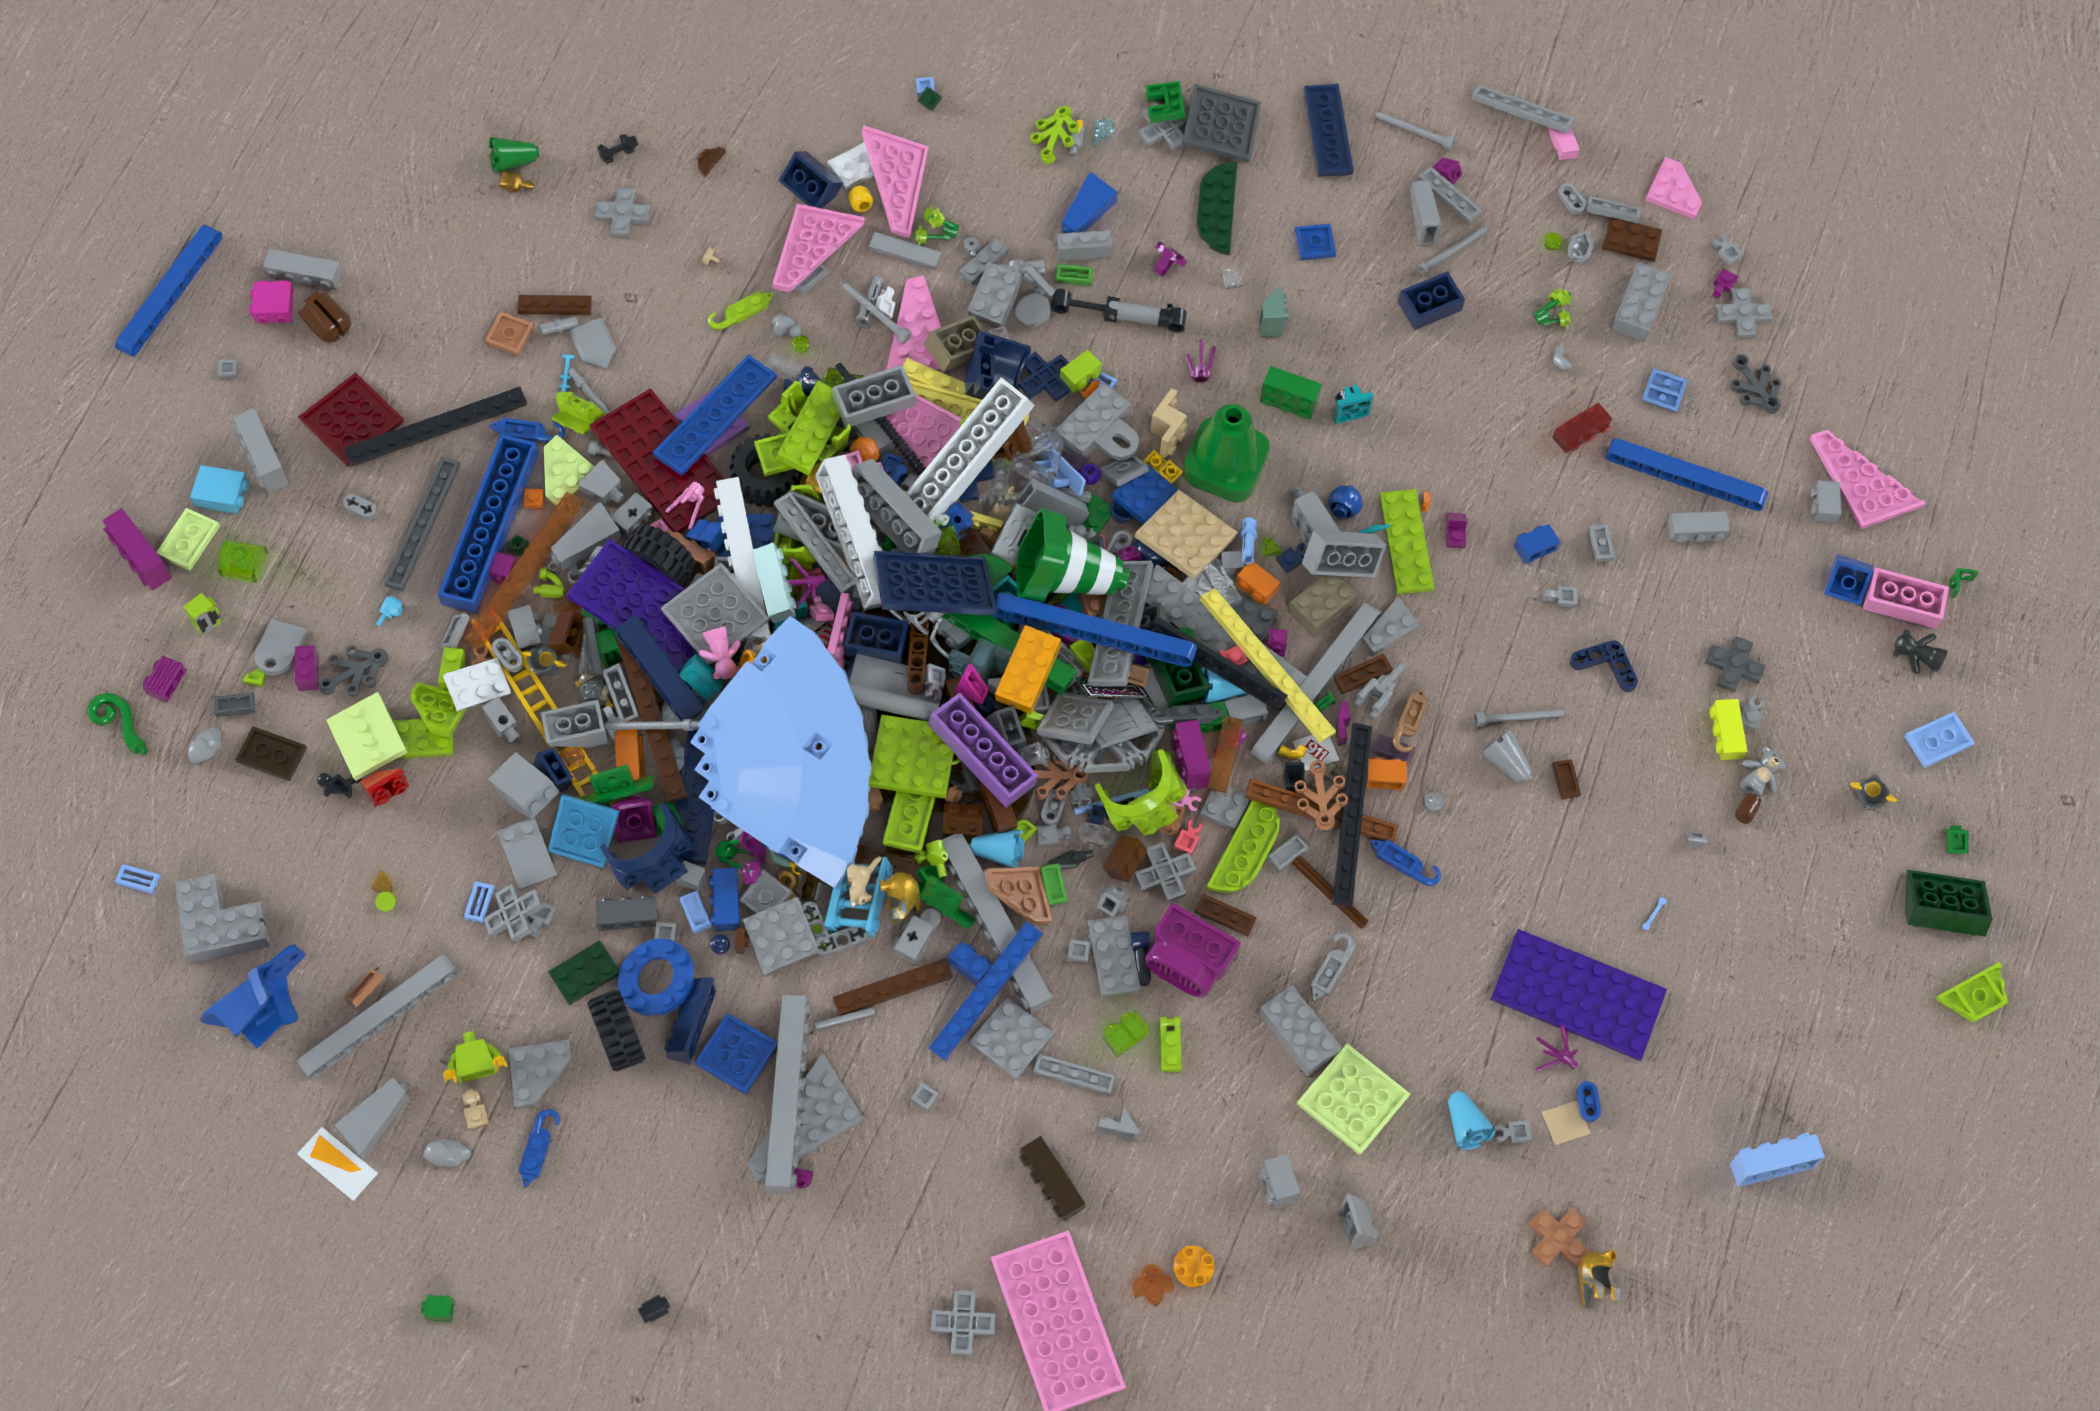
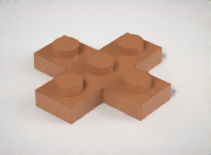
[1528,1208,1590,1267]

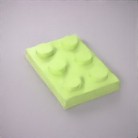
[156,508,220,571]

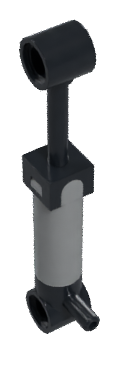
[1051,289,1187,332]

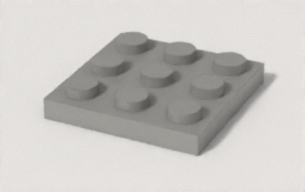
[1037,692,1113,745]
[743,897,820,975]
[969,997,1054,1080]

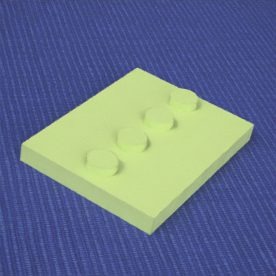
[327,692,408,781]

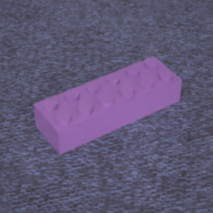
[928,693,1038,808]

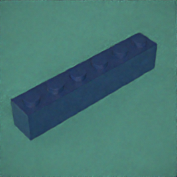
[614,615,704,721]

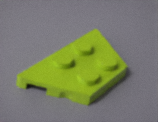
[1936,962,2008,1023]

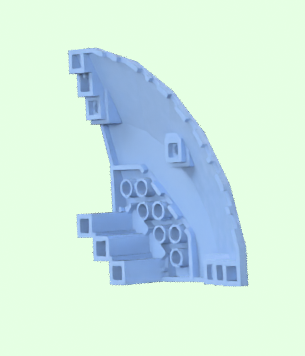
[690,616,871,888]

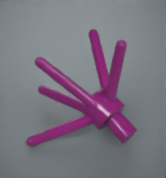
[787,558,826,610]
[1536,1025,1578,1072]

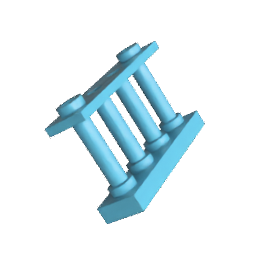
[824,857,893,938]

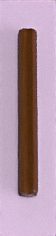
[1292,856,1368,929]

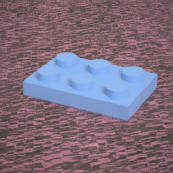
[1904,712,1975,768]

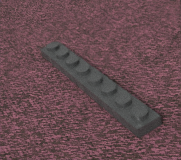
[384,457,460,592]

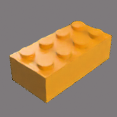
[995,625,1061,715]

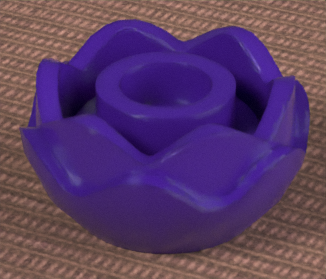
[1078,463,1101,485]

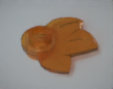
[1133,1264,1174,1306]

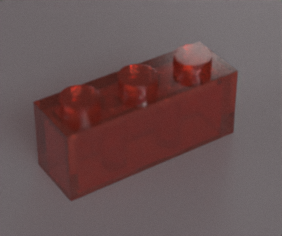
[1552,402,1612,453]

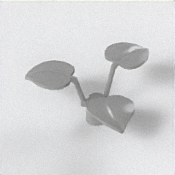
[889,610,960,660]

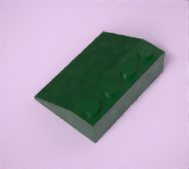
[1905,869,1993,937]

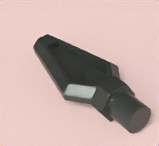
[1048,849,1094,869]

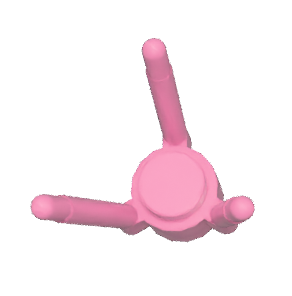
[666,482,704,530]

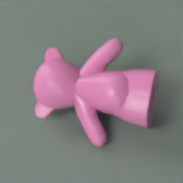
[699,627,741,680]

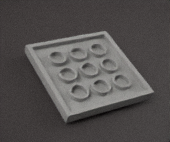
[661,562,770,666]

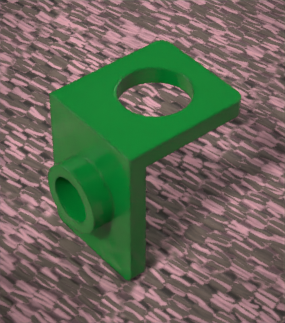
[1949,568,1978,598]

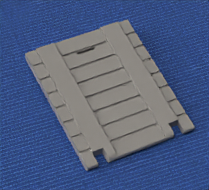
[1082,694,1157,749]

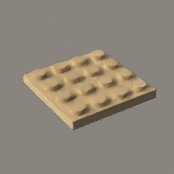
[1134,490,1238,580]

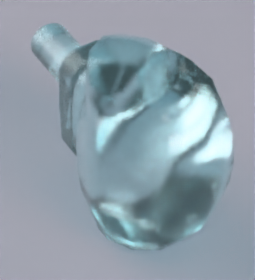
[1093,118,1115,147]

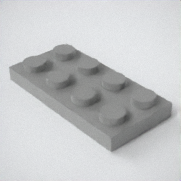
[1087,915,1141,998]

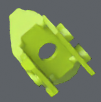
[552,392,606,435]

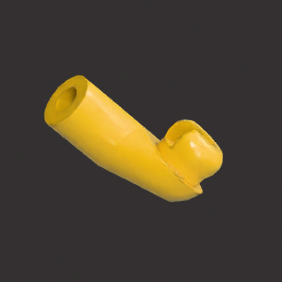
[1278,745,1307,760]

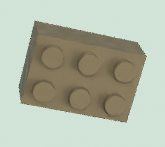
[924,315,985,372]
[1288,575,1357,637]

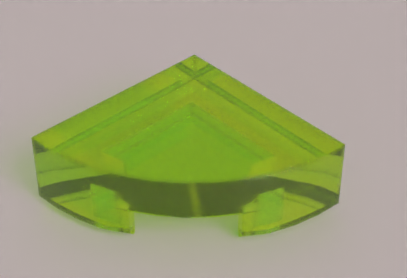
[1262,538,1282,557]

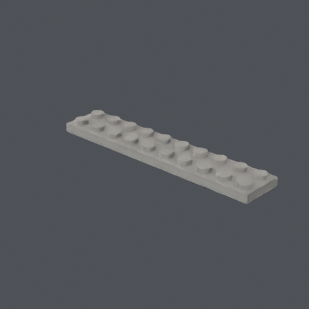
[1145,564,1307,708]

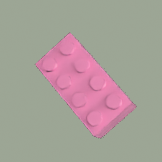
[1863,567,1949,629]

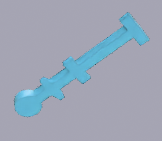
[558,354,575,392]

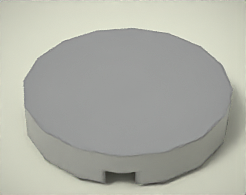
[1015,293,1051,327]

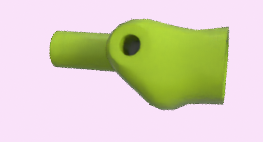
[926,840,948,878]

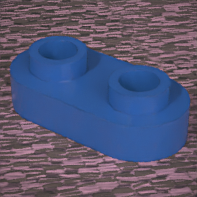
[1576,1081,1601,1122]

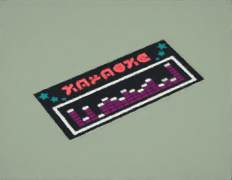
[1075,677,1150,698]

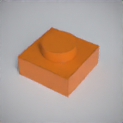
[524,489,545,509]

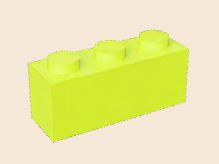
[1710,699,1748,760]

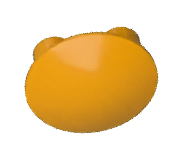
[1173,1246,1215,1287]

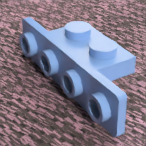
[1033,441,1086,495]

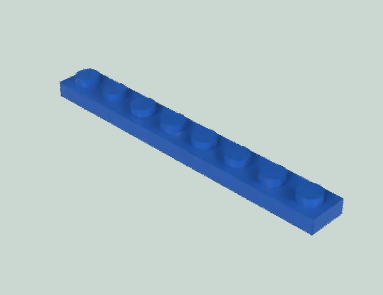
[929,921,1043,1061]

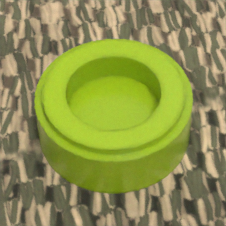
[375,891,397,912]

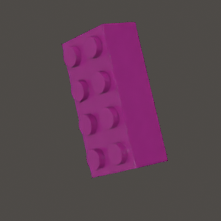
[102,508,172,591]

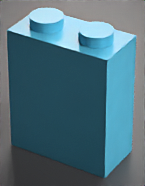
[190,465,249,514]

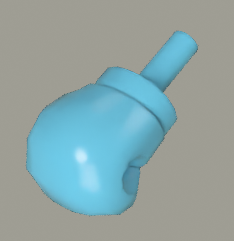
[376,596,403,627]

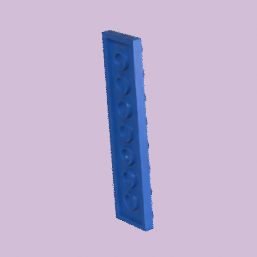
[653,354,777,476]

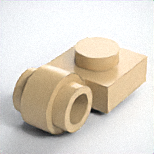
[462,1088,489,1130]

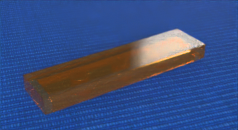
[1208,716,1243,794]

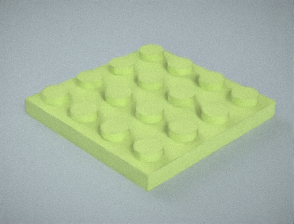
[1297,1044,1410,1155]

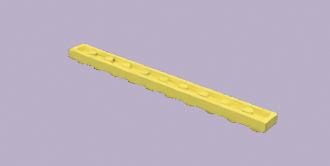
[1199,588,1336,743]

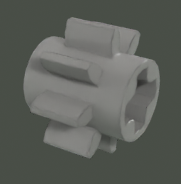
[1070,783,1094,808]

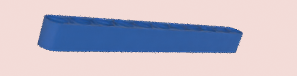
[994,593,1197,667]

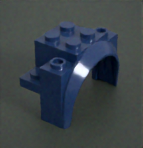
[600,803,695,894]

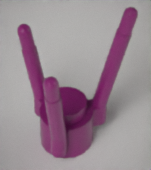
[1186,339,1216,382]

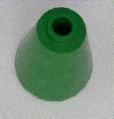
[489,137,539,173]

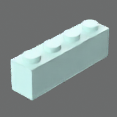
[752,543,796,624]

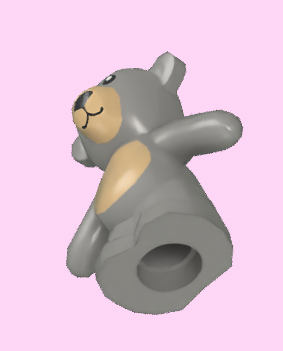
[1740,747,1786,797]

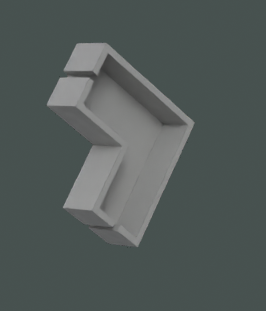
[175,874,270,964]

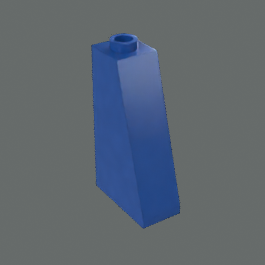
[1061,172,1118,234]

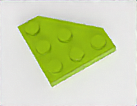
[410,682,469,738]

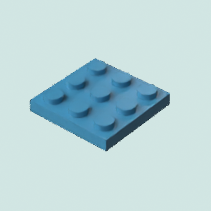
[548,794,619,868]

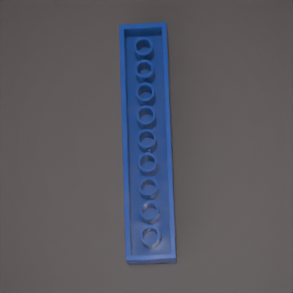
[438,434,539,614]

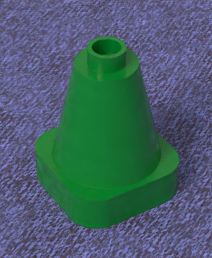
[1183,404,1270,502]

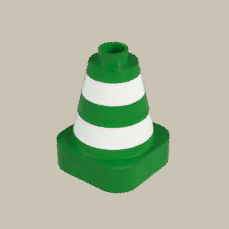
[1016,508,1130,603]

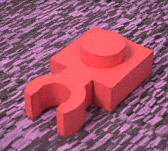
[1174,819,1202,856]

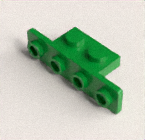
[579,764,654,804]
[915,876,976,928]

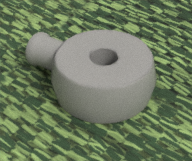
[963,237,980,258]

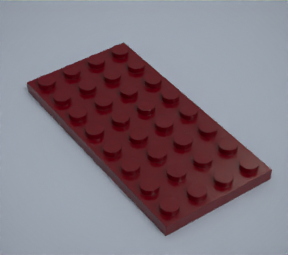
[590,388,725,533]

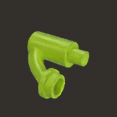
[533,566,565,599]

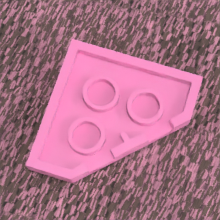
[1646,157,1702,220]

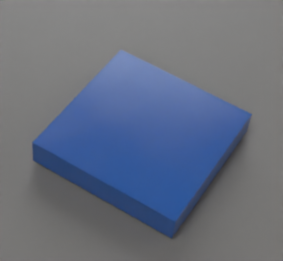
[1295,224,1336,260]

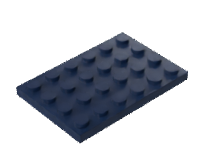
[873,551,997,616]

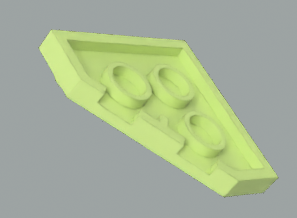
[544,435,594,510]

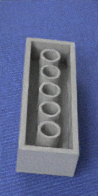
[852,459,942,554]
[773,490,888,558]

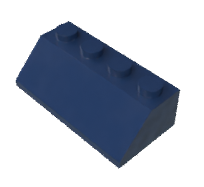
[664,977,717,1065]

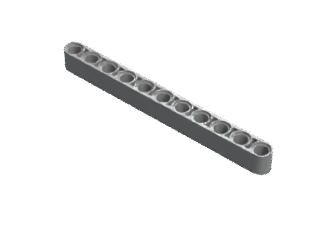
[1250,602,1381,765]

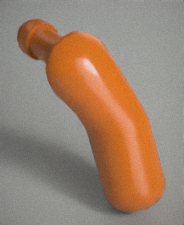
[1420,491,1431,512]

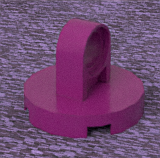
[1154,241,1188,277]

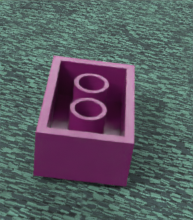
[1170,720,1211,790]

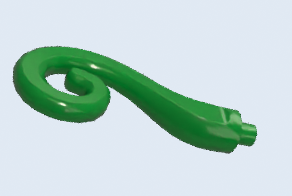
[87,693,148,755]

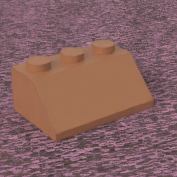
[664,530,717,575]

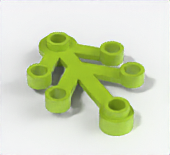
[1030,106,1080,164]

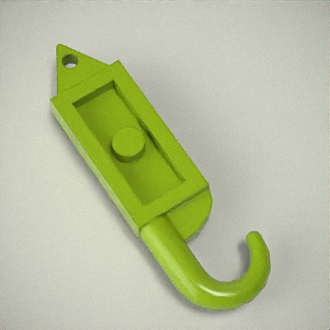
[708,291,774,330]

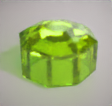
[792,335,810,354]

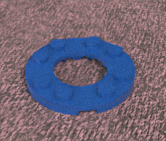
[618,939,695,1017]

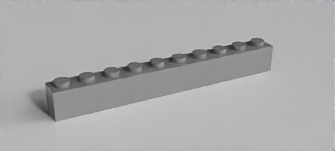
[943,834,1052,1014]
[765,995,811,1194]

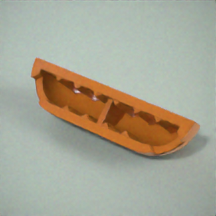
[615,719,645,793]

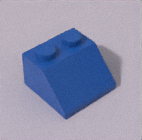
[1824,554,1874,605]

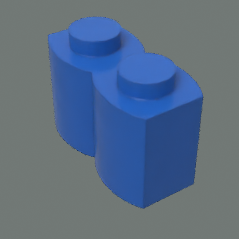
[685,519,727,552]

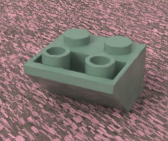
[1259,286,1288,337]

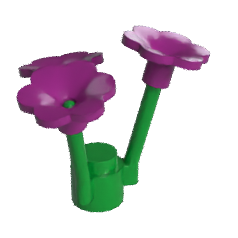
[715,830,766,884]

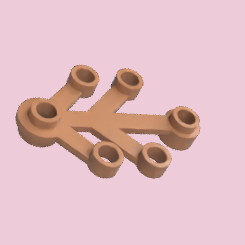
[1033,754,1089,800]
[1295,760,1348,831]

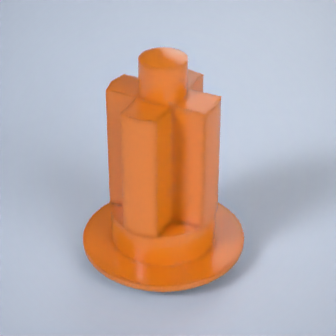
[1079,380,1101,399]

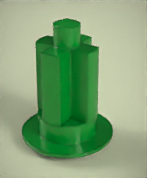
[1314,690,1337,712]

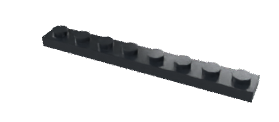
[1147,616,1288,711]

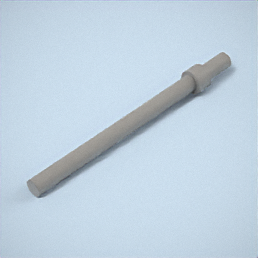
[568,368,610,414]
[604,719,700,731]

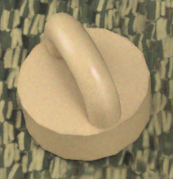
[701,247,720,266]

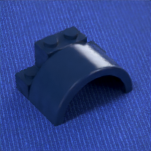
[965,331,1031,401]

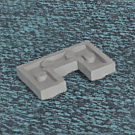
[990,503,1037,566]

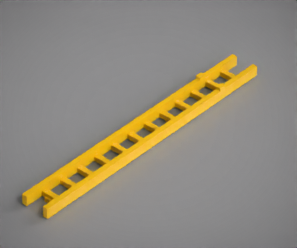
[471,608,617,805]

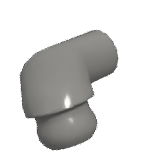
[1553,346,1571,371]

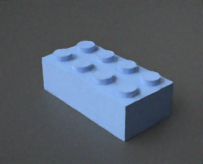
[1730,1133,1824,1187]

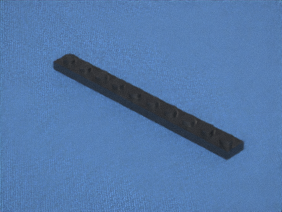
[344,387,527,467]
[1332,723,1372,908]

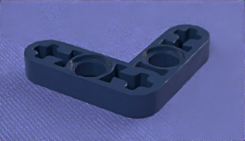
[1570,640,1638,692]

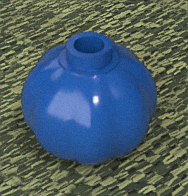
[1328,485,1363,519]

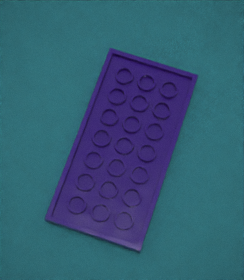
[566,538,698,672]
[1490,929,1667,1061]

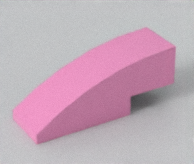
[1548,127,1579,160]

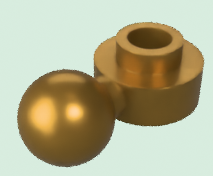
[778,871,800,900]

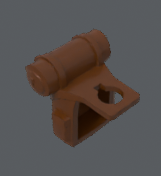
[992,420,1033,462]

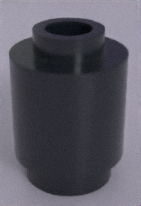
[638,1294,670,1324]

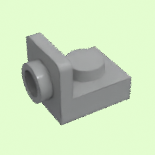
[1018,742,1050,767]

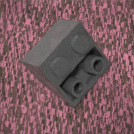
[985,705,1027,751]

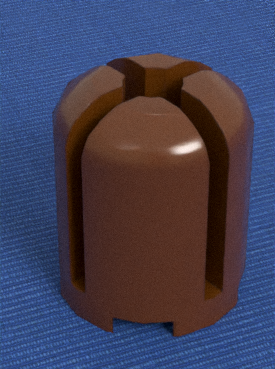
[298,290,351,343]

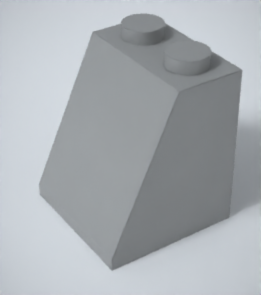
[488,752,559,819]

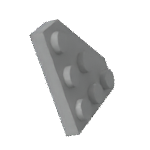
[509,1039,572,1109]

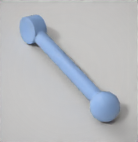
[1642,897,1667,930]

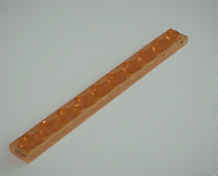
[463,492,583,650]

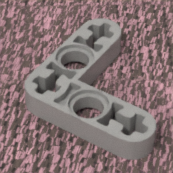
[802,902,870,957]

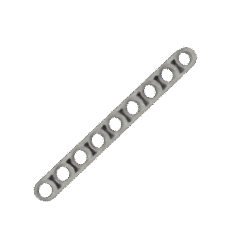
[297,955,458,1079]

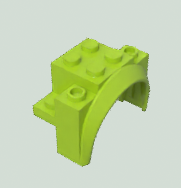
[768,381,851,463]
[1095,749,1188,836]

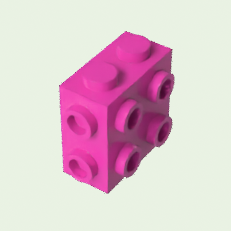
[249,280,294,324]

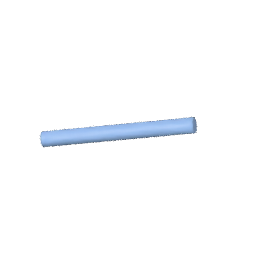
[1073,788,1149,815]

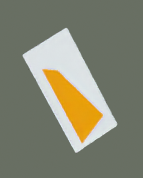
[297,1127,378,1201]

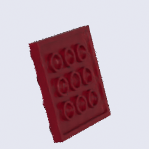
[298,372,404,467]

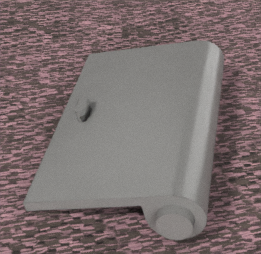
[849,654,946,721]

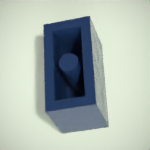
[532,747,573,793]

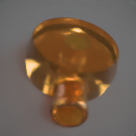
[560,748,585,767]

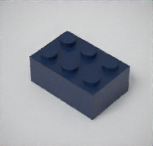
[1398,271,1465,330]
[844,612,910,664]

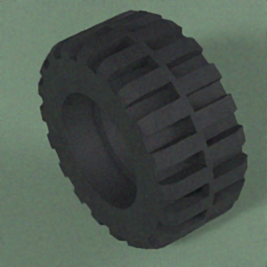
[729,434,802,507]
[622,524,695,587]
[587,990,645,1072]

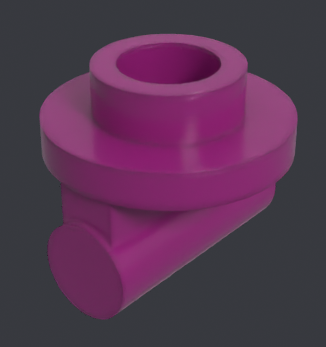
[794,1168,813,1188]

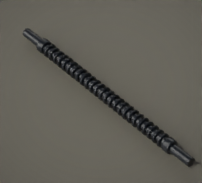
[835,362,926,475]

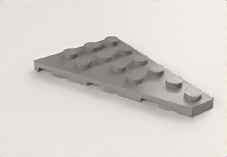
[747,1054,864,1183]

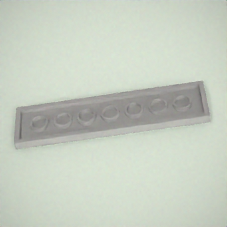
[1088,561,1153,686]

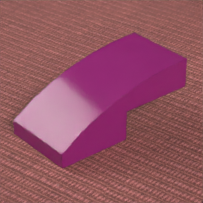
[1336,701,1351,745]

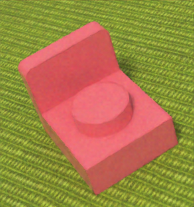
[1219,645,1248,666]

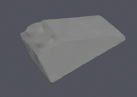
[541,700,608,748]
[497,818,557,891]
[1339,1194,1379,1250]

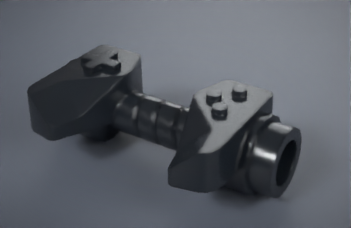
[597,134,638,164]

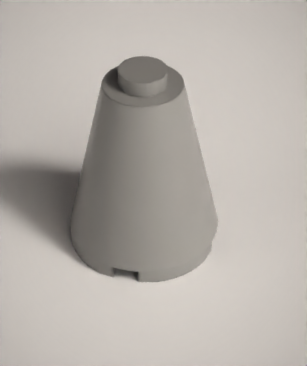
[1481,729,1532,783]

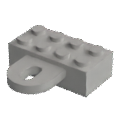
[1054,383,1139,462]

